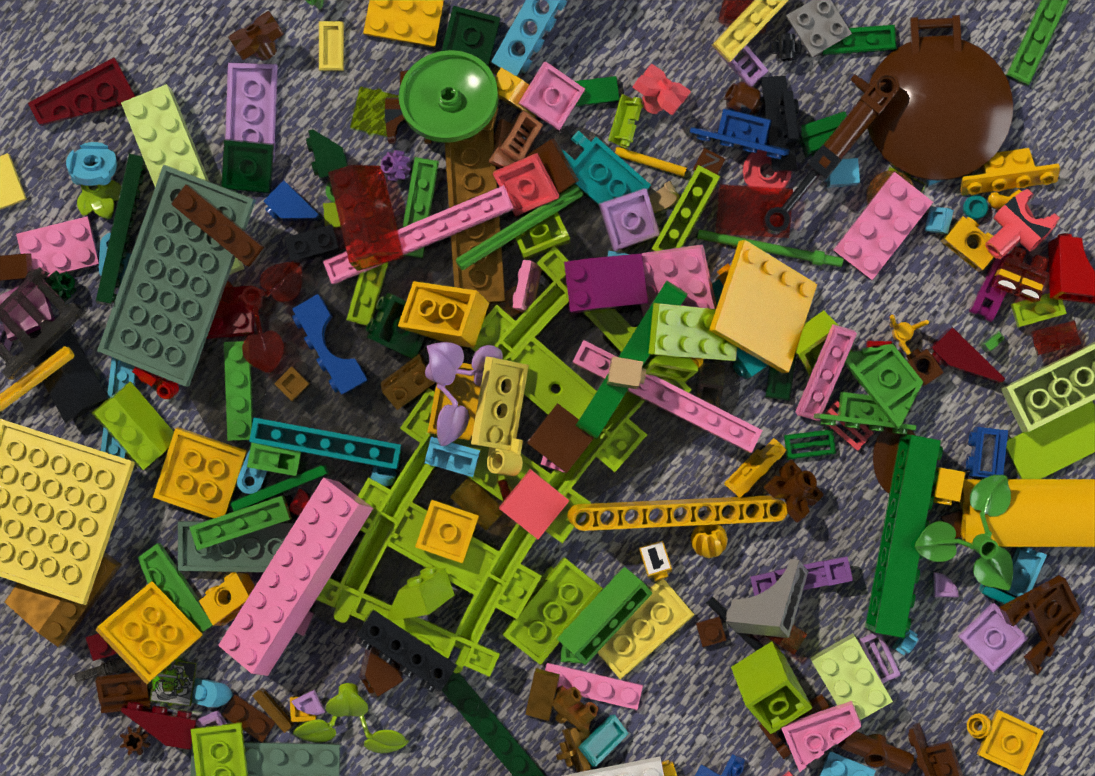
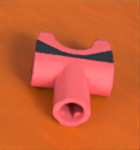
[985,189,1060,259]

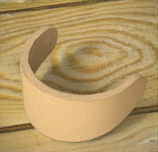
[649,181,679,213]

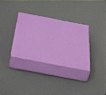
[599,188,660,251]
[958,602,1028,672]

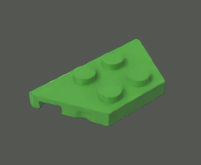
[844,344,923,430]

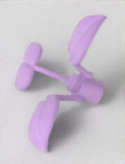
[425,342,503,446]

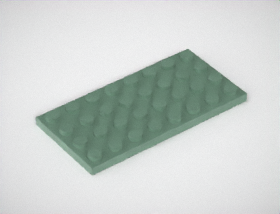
[97,165,256,387]

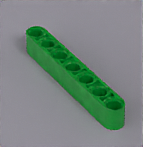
[575,281,688,439]

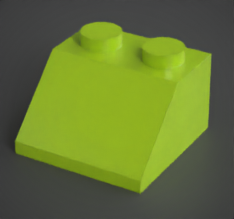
[387,566,454,621]

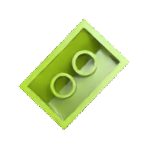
[92,381,174,470]

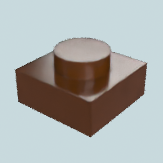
[696,616,726,647]

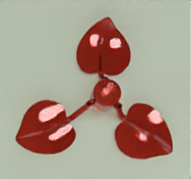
[214,262,302,373]

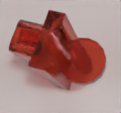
[1031,320,1081,356]

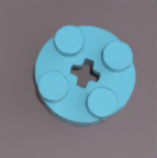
[66,142,117,186]

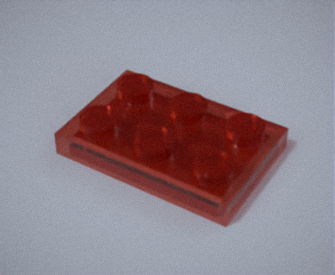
[715,184,793,238]

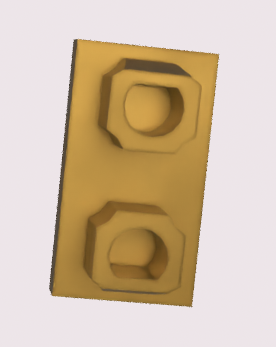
[552,685,598,733]
[556,728,592,772]

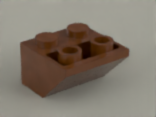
[359,648,403,698]

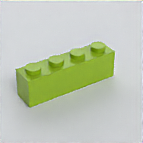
[651,165,720,252]

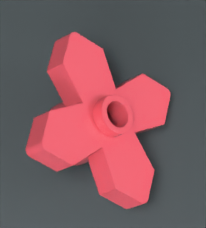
[633,64,691,115]

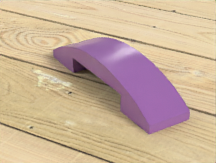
[750,556,853,596]

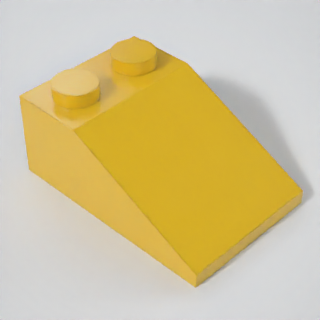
[398,281,489,348]

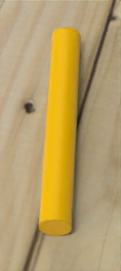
[615,147,687,177]

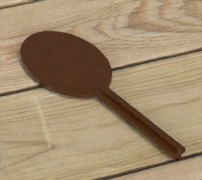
[873,350,916,493]

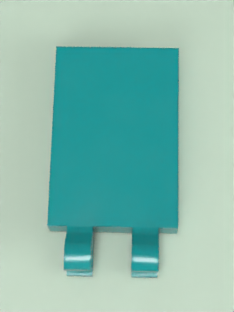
[562,131,651,205]

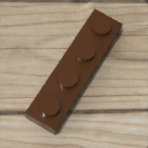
[171,184,264,267]

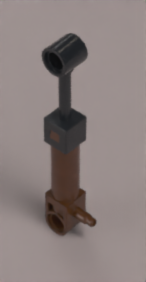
[763,73,899,235]

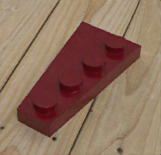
[28,57,136,126]

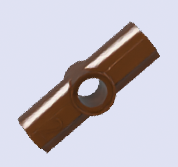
[838,731,914,774]

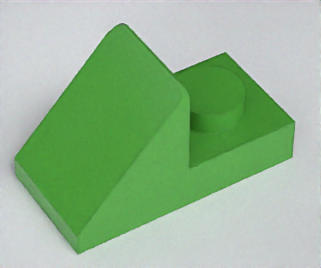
[247,443,301,476]

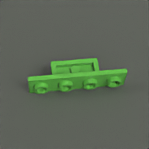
[813,392,916,435]

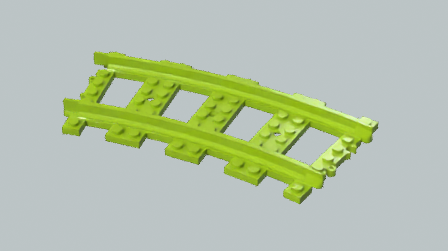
[316,246,692,677]

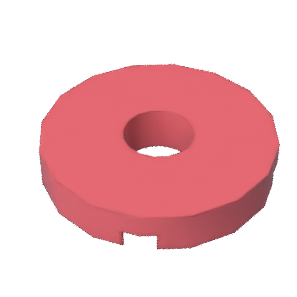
[742,149,792,196]

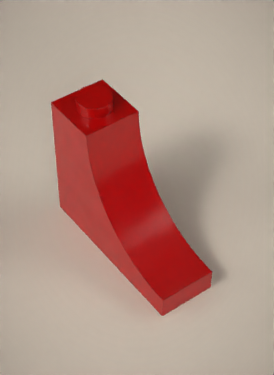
[1048,233,1095,304]

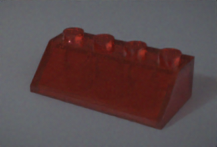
[328,165,404,271]

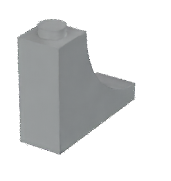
[726,559,808,638]

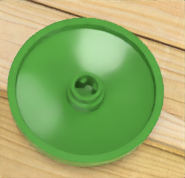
[399,50,498,143]

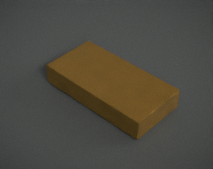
[525,668,560,721]
[252,688,294,733]

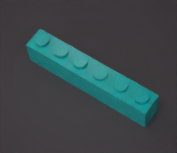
[249,418,403,469]

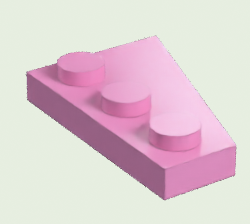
[781,701,861,772]

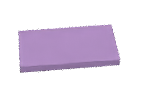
[225,63,278,162]

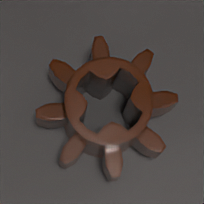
[120,725,151,756]

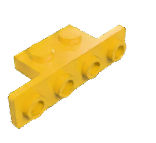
[960,148,1060,196]

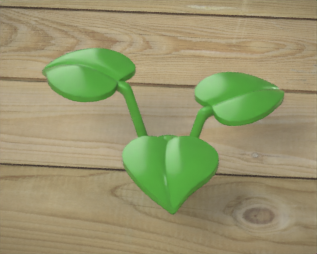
[915,475,1013,591]

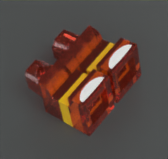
[991,246,1049,303]

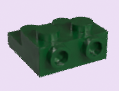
[366,293,426,359]

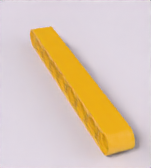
[567,495,788,531]

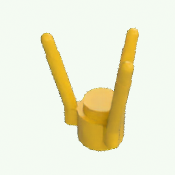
[890,315,929,355]

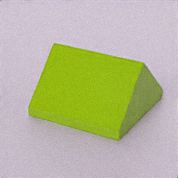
[515,212,570,260]

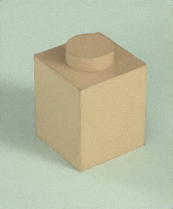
[607,357,646,389]

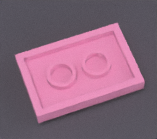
[16,216,99,282]

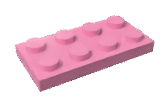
[833,172,933,280]

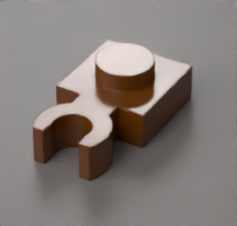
[757,722,792,759]

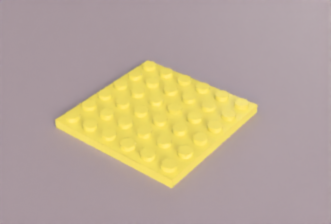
[0,419,135,605]

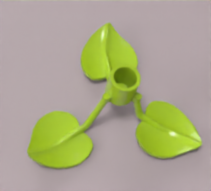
[293,683,409,753]

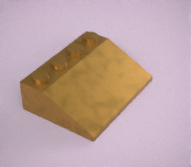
[4,552,122,647]

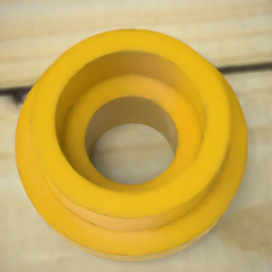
[967,713,991,739]

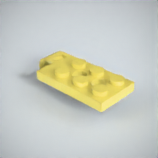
[471,357,529,476]

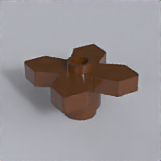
[228,11,284,61]
[764,459,824,523]

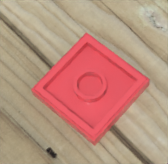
[493,153,560,217]
[499,469,569,539]

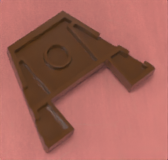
[999,575,1081,675]

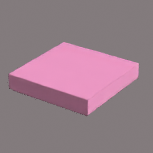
[518,62,585,131]

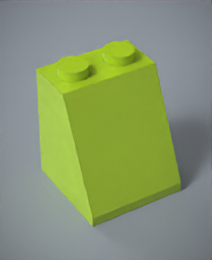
[731,641,812,734]

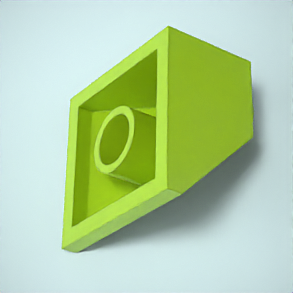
[797,310,852,376]

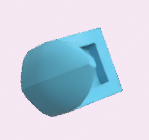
[192,678,234,707]

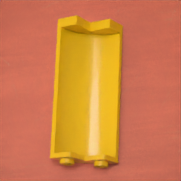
[959,479,1095,547]

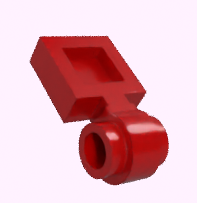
[132,366,179,399]

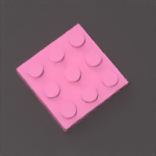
[640,244,717,317]

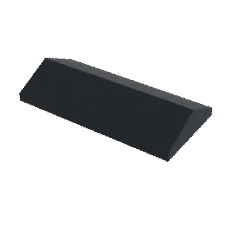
[21,316,109,424]

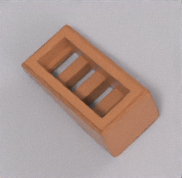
[500,110,543,162]

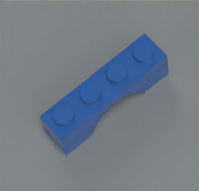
[292,294,369,395]

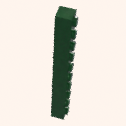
[96,153,147,307]

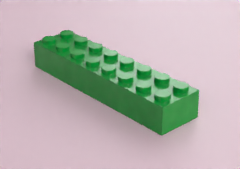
[865,434,943,638]

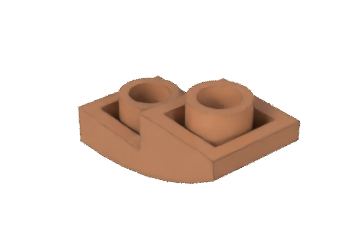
[489,119,522,169]

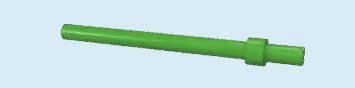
[697,229,843,267]

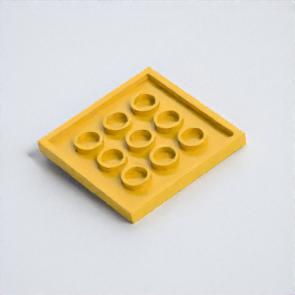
[709,240,817,373]

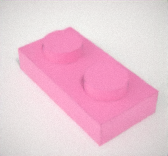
[512,260,542,313]

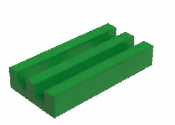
[783,429,836,460]

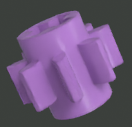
[381,150,411,181]

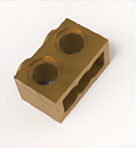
[381,354,435,410]

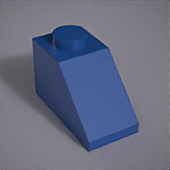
[264,180,321,221]

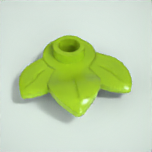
[77,180,122,219]

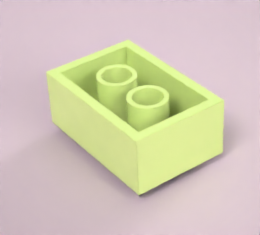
[810,633,893,720]

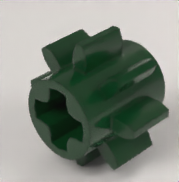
[44,270,77,302]

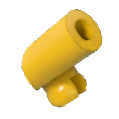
[988,189,1022,210]

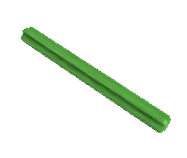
[456,185,583,270]

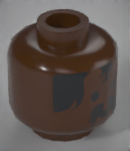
[724,81,762,115]

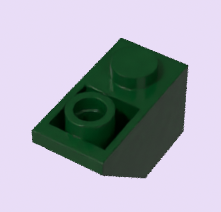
[306,129,350,181]

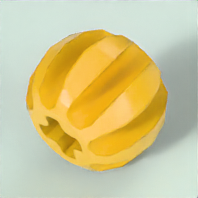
[691,524,728,558]

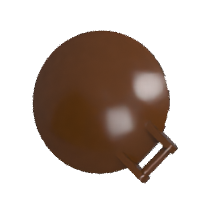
[867,15,1013,180]

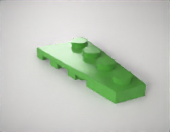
[138,543,213,633]

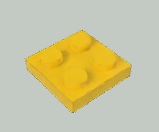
[415,500,479,563]
[977,709,1044,776]

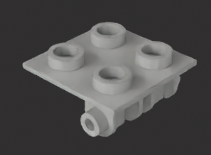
[786,0,852,57]

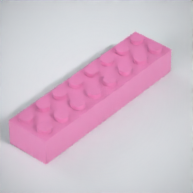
[218,477,373,676]

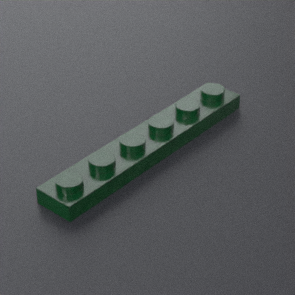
[442,672,546,776]

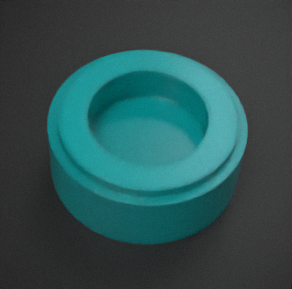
[963,195,988,220]

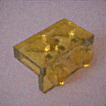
[450,477,503,531]

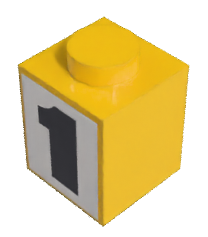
[639,541,672,581]

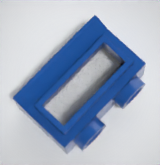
[966,427,1008,478]

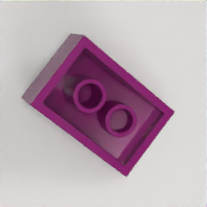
[564,253,648,313]

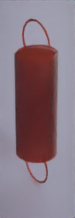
[497,474,510,502]

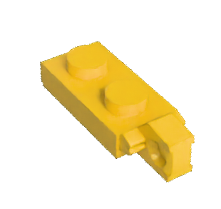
[724,438,786,498]

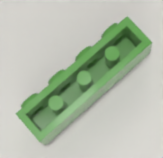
[557,567,652,665]

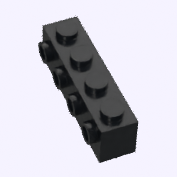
[354,609,457,693]

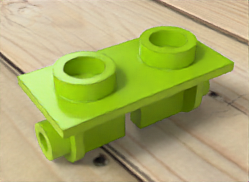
[608,94,644,149]

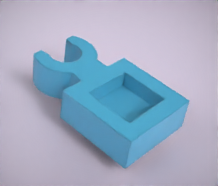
[892,630,918,655]

